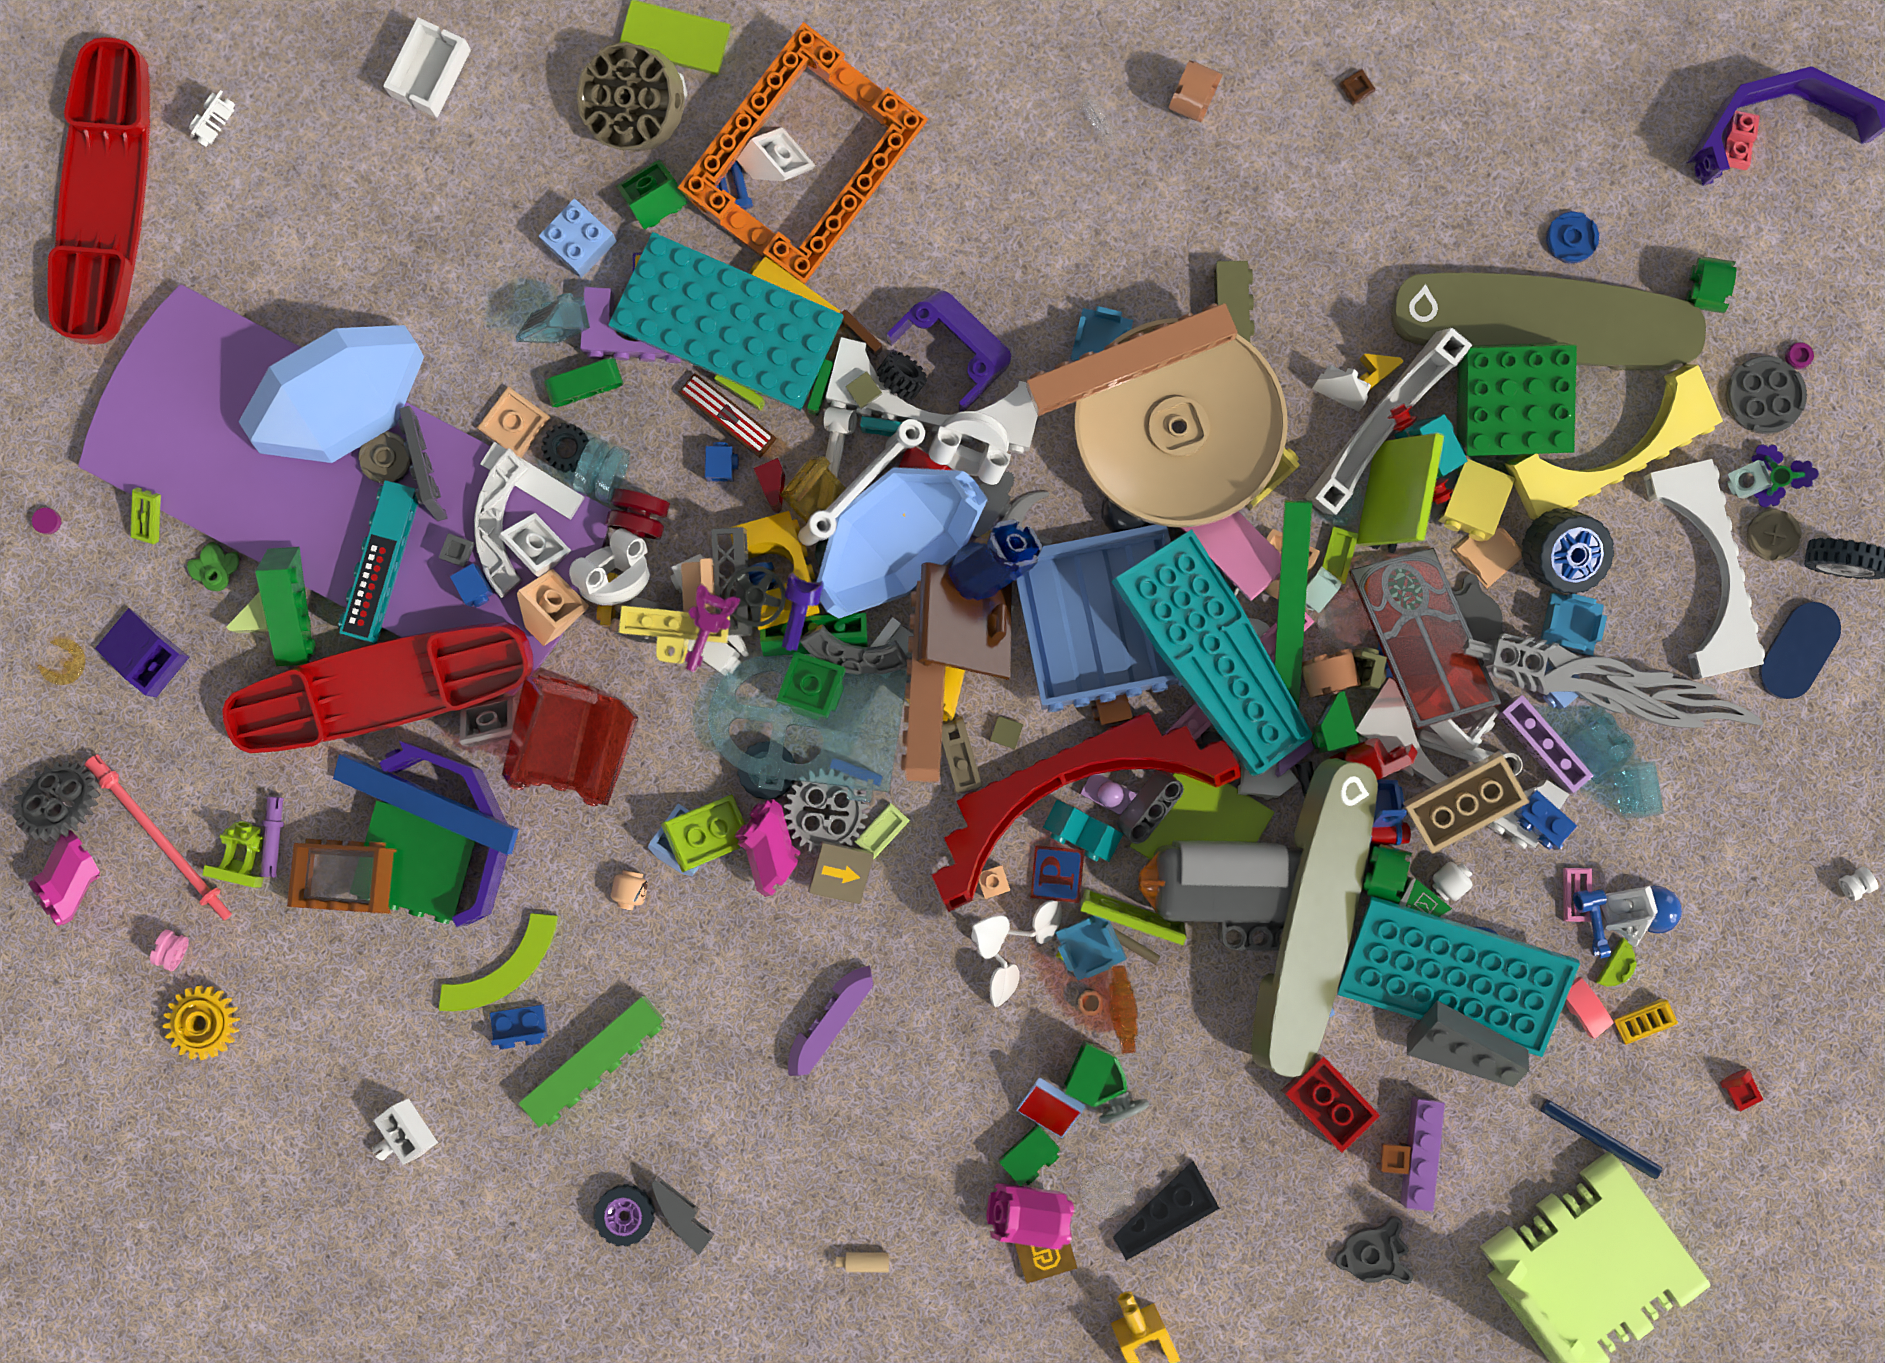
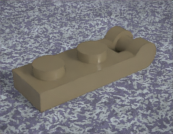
[942,716,982,794]

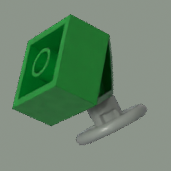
[1062,1040,1149,1124]

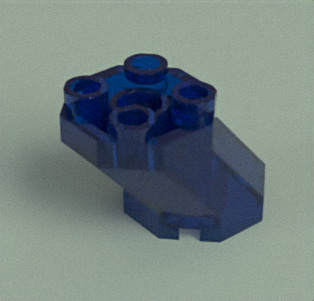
[948,519,1043,600]

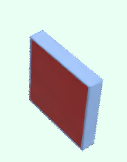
[1016,1078,1086,1138]

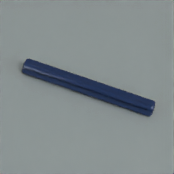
[1541,1100,1662,1179]

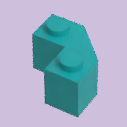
[1042,799,1123,862]

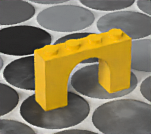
[729,511,821,631]

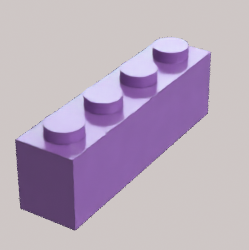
[1400,1096,1445,1212]

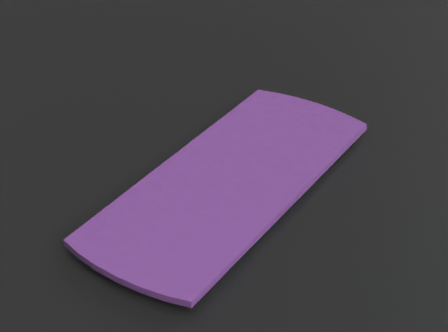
[78,284,612,696]

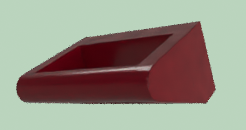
[753,458,786,513]

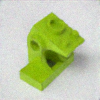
[202,821,264,888]

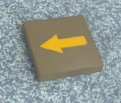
[808,841,874,904]

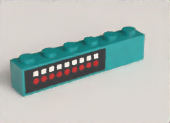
[338,480,419,643]

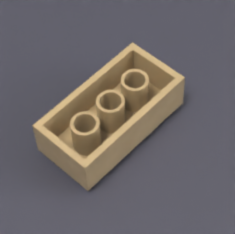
[1403,751,1529,854]

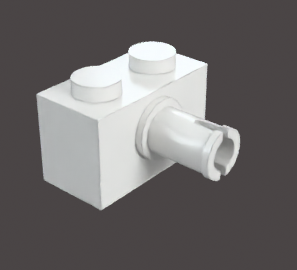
[372,1099,438,1165]

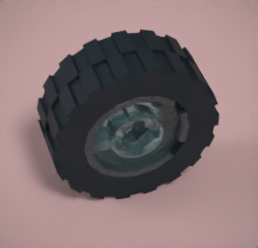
[737,741,797,800]

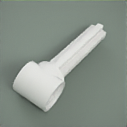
[816,407,857,510]
[1418,730,1523,776]

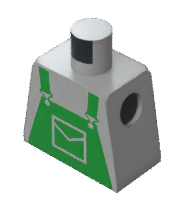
[1395,877,1454,919]

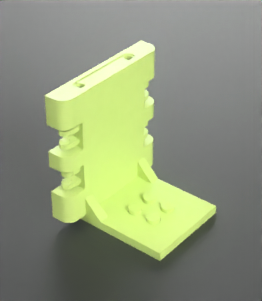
[1480,1151,1711,1363]

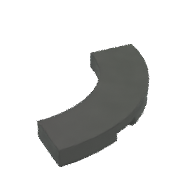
[800,624,908,675]

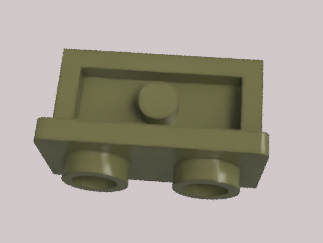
[1352,647,1387,690]

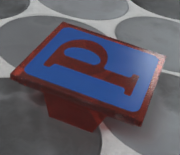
[1030,845,1085,903]

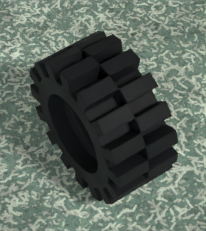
[877,351,927,400]
[541,423,592,473]

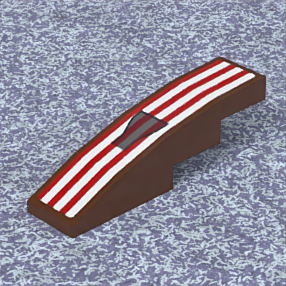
[678,372,777,458]

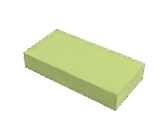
[855,803,910,859]

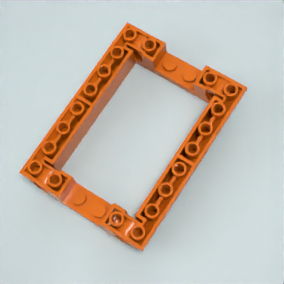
[678,22,929,285]

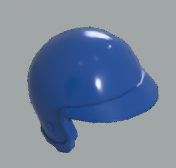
[1647,886,1682,934]

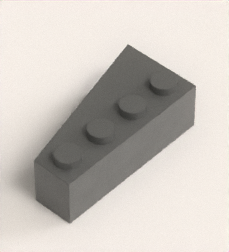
[1407,1001,1530,1087]

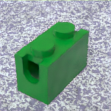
[999,1124,1061,1187]

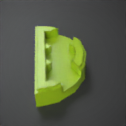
[1595,937,1637,987]

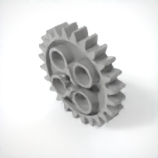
[782,768,868,853]

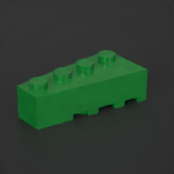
[255,547,316,667]

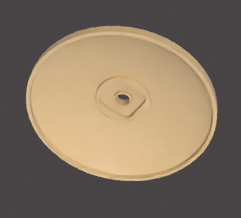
[1074,318,1288,527]

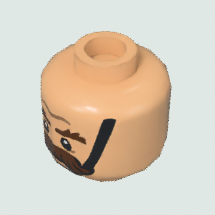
[610,870,648,910]

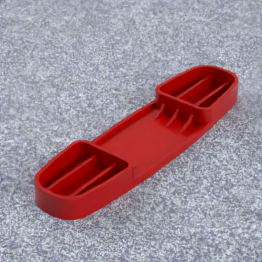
[47,37,150,345]
[222,622,534,753]

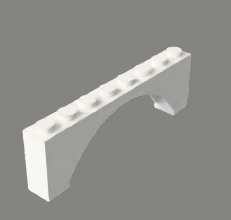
[1304,328,1472,515]
[826,337,1038,454]
[1643,459,1765,680]
[1355,678,1569,849]

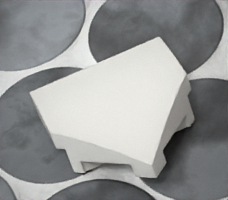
[1312,365,1371,412]
[1238,762,1298,800]
[1601,886,1657,947]

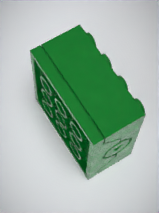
[1457,342,1577,456]

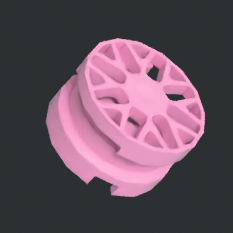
[150,929,189,972]

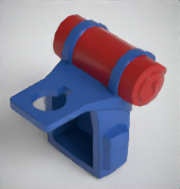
[1369,780,1411,847]

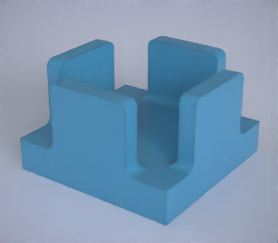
[1070,306,1133,361]
[1540,593,1607,656]
[1056,915,1127,981]

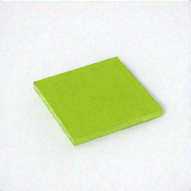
[1356,433,1444,546]
[1129,773,1275,860]

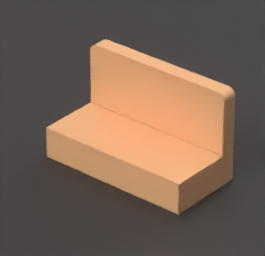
[681,558,716,614]

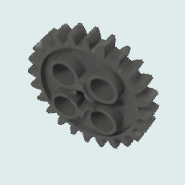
[12,761,100,842]

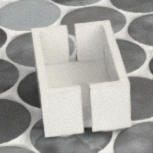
[383,18,471,118]

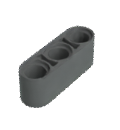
[1117,770,1184,844]

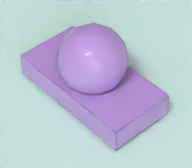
[1080,774,1137,815]

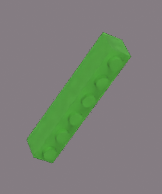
[518,995,665,1128]

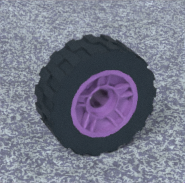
[594,1184,655,1247]

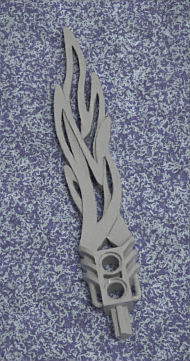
[1463,633,1763,728]

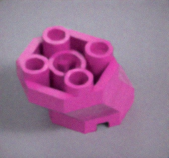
[735,799,800,897]
[28,829,100,927]
[986,1183,1074,1249]

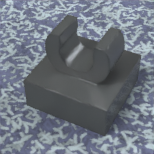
[439,533,475,568]

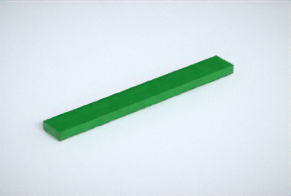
[1274,500,1312,709]

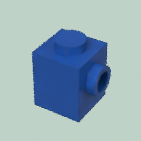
[705,442,739,482]
[450,563,494,608]

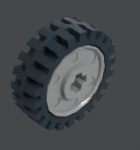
[1804,538,1885,580]

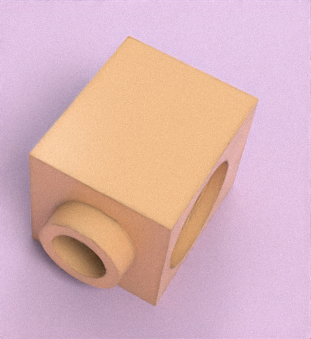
[979,865,1010,899]

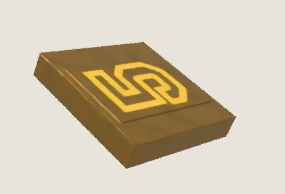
[1014,1243,1078,1284]

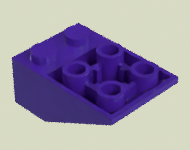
[95,608,190,698]

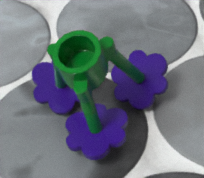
[1751,444,1819,508]

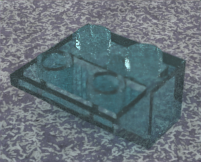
[1564,708,1637,785]
[1614,761,1664,819]

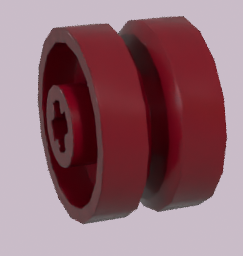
[605,488,670,540]

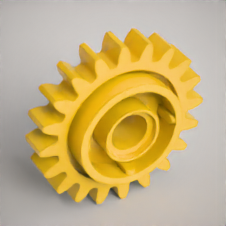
[163,985,240,1060]

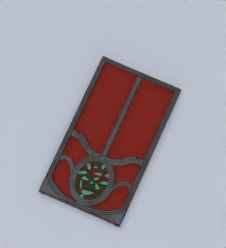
[1349,548,1502,729]

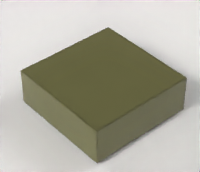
[845,372,882,409]
[990,716,1023,750]

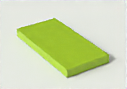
[619,0,732,76]
[1081,889,1186,945]

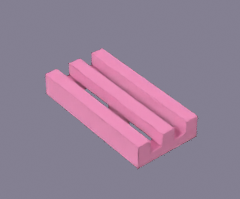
[1563,868,1592,922]

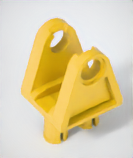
[1111,1291,1180,1363]

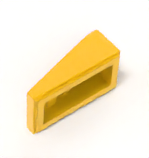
[1613,998,1678,1045]

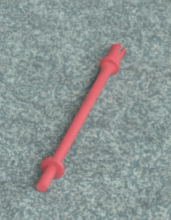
[84,754,232,921]

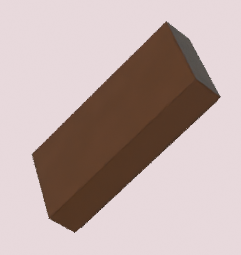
[841,309,883,357]

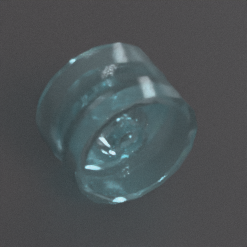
[573,437,630,504]

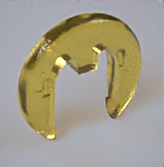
[38,638,86,685]

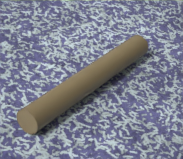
[1091,915,1161,965]

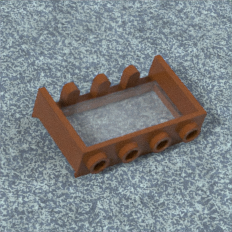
[287,838,396,914]

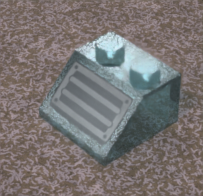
[515,293,590,344]

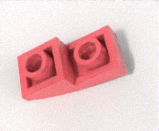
[1724,111,1760,171]
[1565,977,1614,1039]

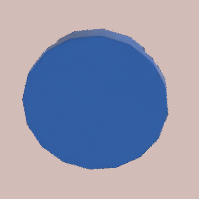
[1546,211,1600,264]

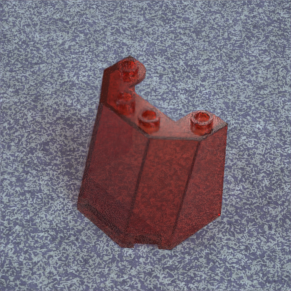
[501,674,639,807]

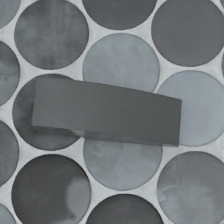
[651,1176,714,1255]

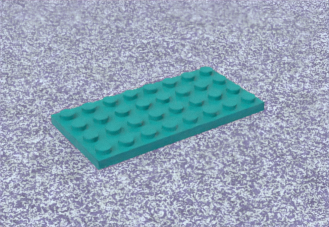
[608,232,844,411]
[1337,896,1580,1057]

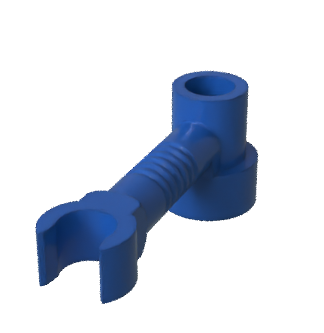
[1573,889,1611,959]

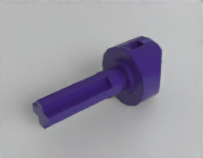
[782,573,824,651]

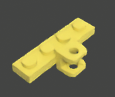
[619,606,730,664]

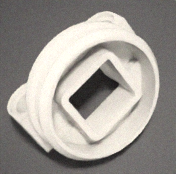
[929,411,1011,485]
[569,528,649,605]

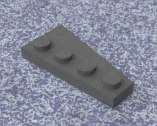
[398,405,448,522]

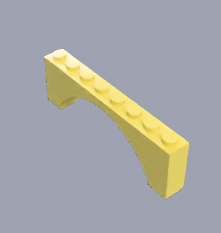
[1504,364,1723,520]

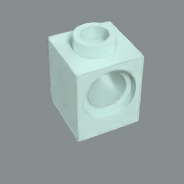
[1727,460,1773,499]
[1306,566,1342,613]

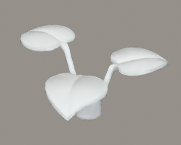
[971,899,1062,1008]

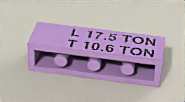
[1497,695,1594,794]

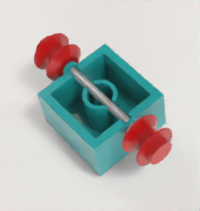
[1387,403,1468,505]

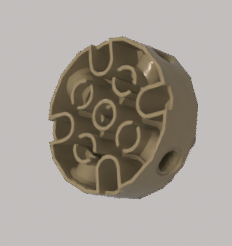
[576,42,685,152]

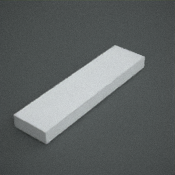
[480,442,585,520]

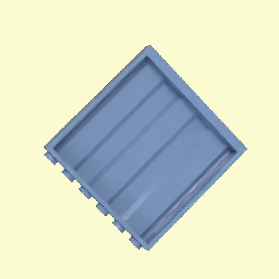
[1011,525,1184,712]

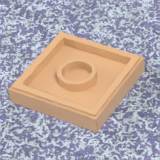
[477,386,551,458]

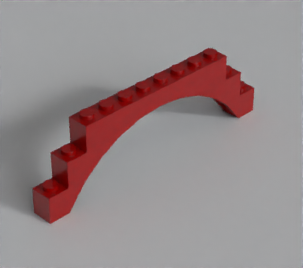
[931,712,1241,912]

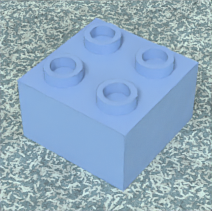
[539,198,617,278]

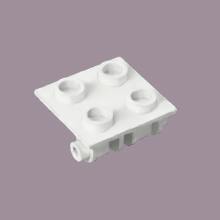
[189,90,235,147]

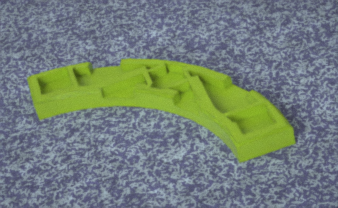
[439,913,558,1011]

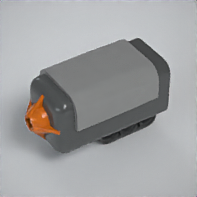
[1138,840,1303,951]

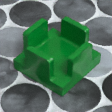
[776,651,846,720]

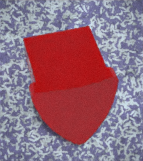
[1720,1069,1764,1112]

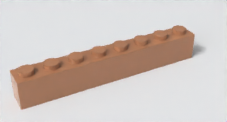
[1026,303,1238,416]
[901,581,946,782]

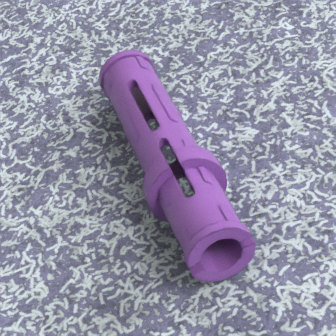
[259,796,284,877]

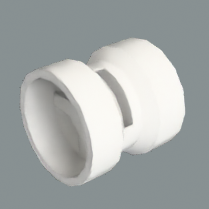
[1838,866,1878,902]

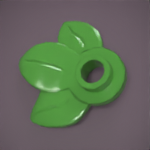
[187,542,239,591]

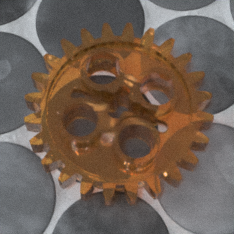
[1109,965,1138,1054]

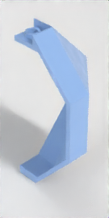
[239,325,424,463]
[817,468,988,619]

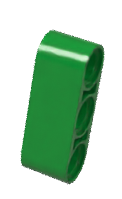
[544,358,624,408]

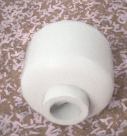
[1432,862,1473,901]

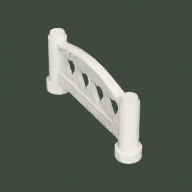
[798,419,925,546]

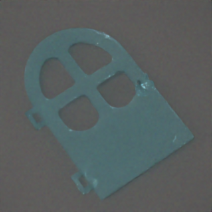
[708,656,908,803]

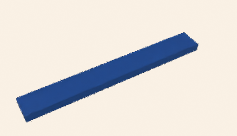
[333,753,519,855]

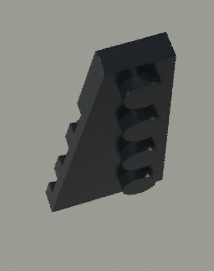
[1113,1160,1220,1261]

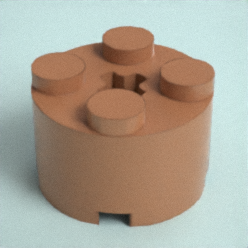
[1168,60,1223,123]
[1302,648,1361,698]

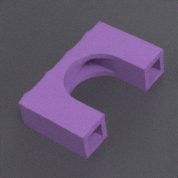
[581,287,682,363]

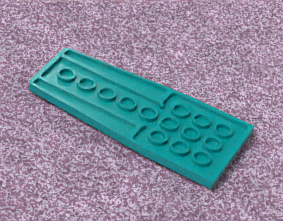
[1111,529,1312,776]

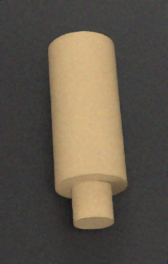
[836,1252,889,1273]

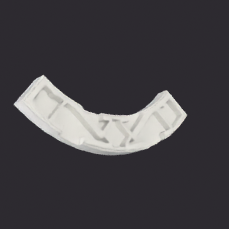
[474,448,528,598]

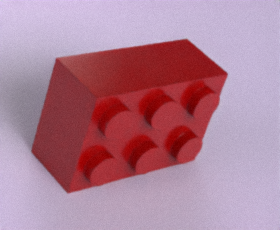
[1281,1054,1381,1153]

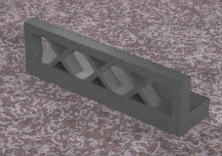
[711,527,752,636]

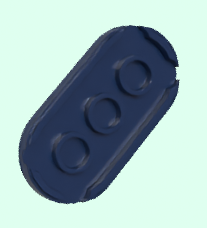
[1759,602,1841,699]

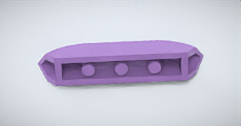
[788,966,874,1076]

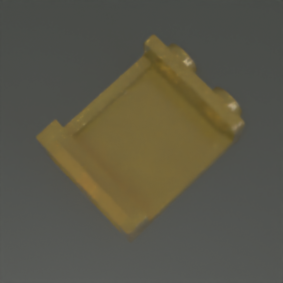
[780,456,858,538]

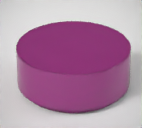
[1785,342,1814,370]
[32,508,61,535]

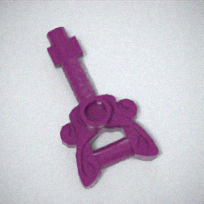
[684,584,740,673]

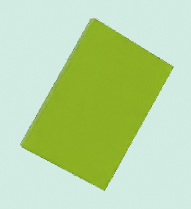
[661,794,746,873]

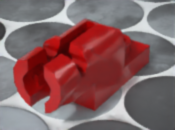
[1329,738,1418,780]

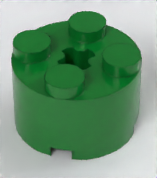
[1685,256,1737,314]
[1362,844,1412,904]

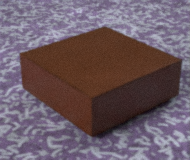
[1339,69,1376,106]

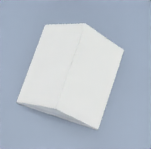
[499,513,571,577]

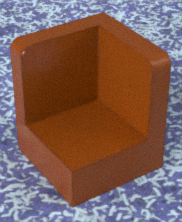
[1376,1143,1410,1174]

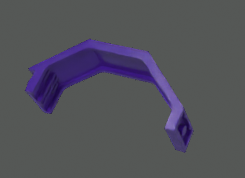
[1686,66,1885,186]
[379,741,508,927]

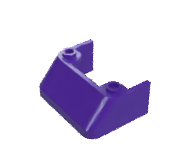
[887,291,1011,412]

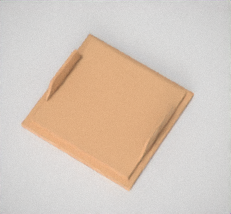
[1452,524,1523,589]

